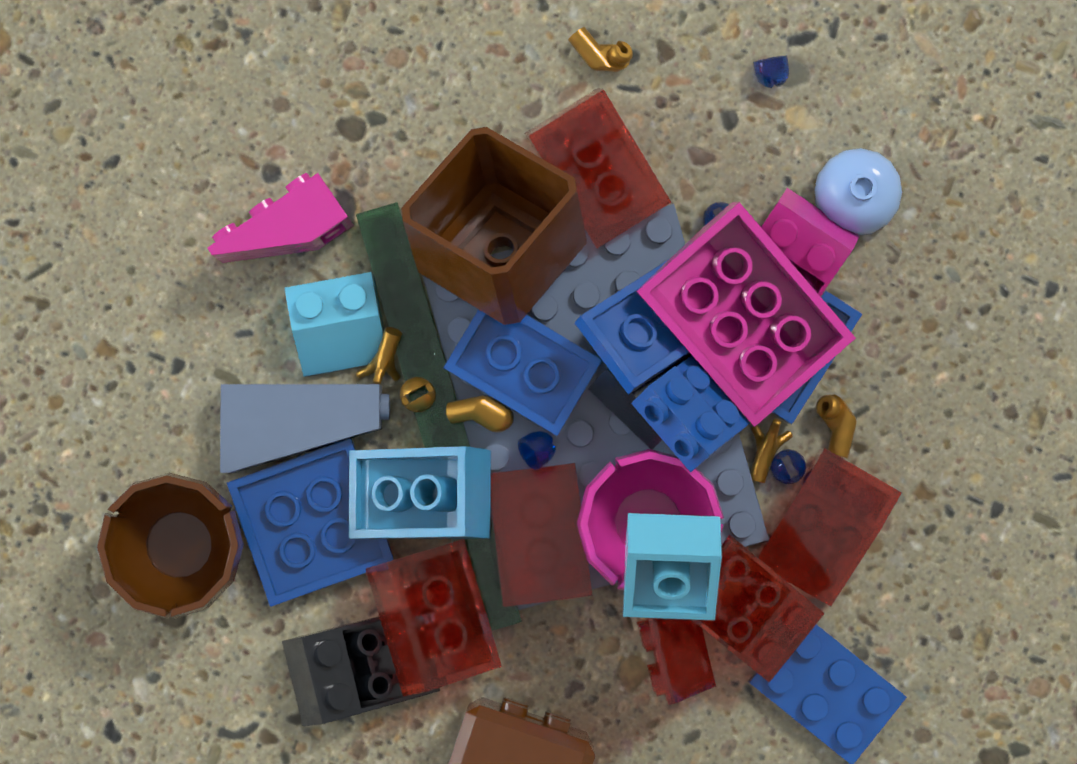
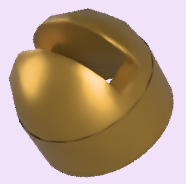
[400,377,436,413]

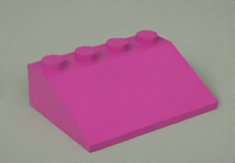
[637,202,856,427]

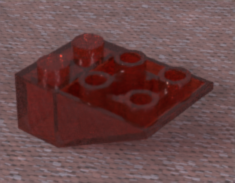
[754,448,902,607]
[691,535,825,682]
[637,618,716,705]

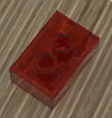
[365,539,502,696]

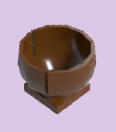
[97,473,244,619]

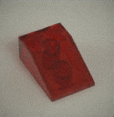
[524,88,672,248]
[491,463,592,607]

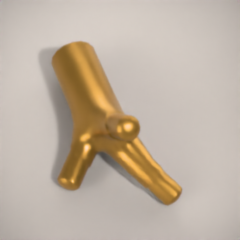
[356,327,402,384]
[750,418,793,483]

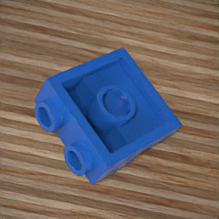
[631,355,750,472]

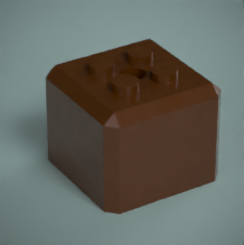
[401,127,587,325]
[449,697,595,764]

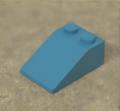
[349,446,491,539]

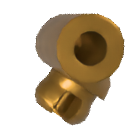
[568,27,633,72]
[446,395,513,432]
[816,395,857,458]

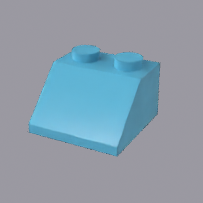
[284,272,384,377]
[623,513,722,620]

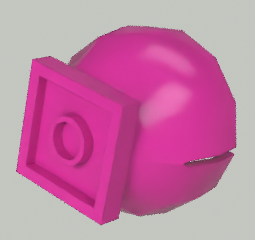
[577,449,724,590]

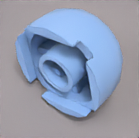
[814,148,902,235]

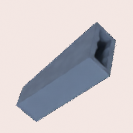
[220,384,390,473]

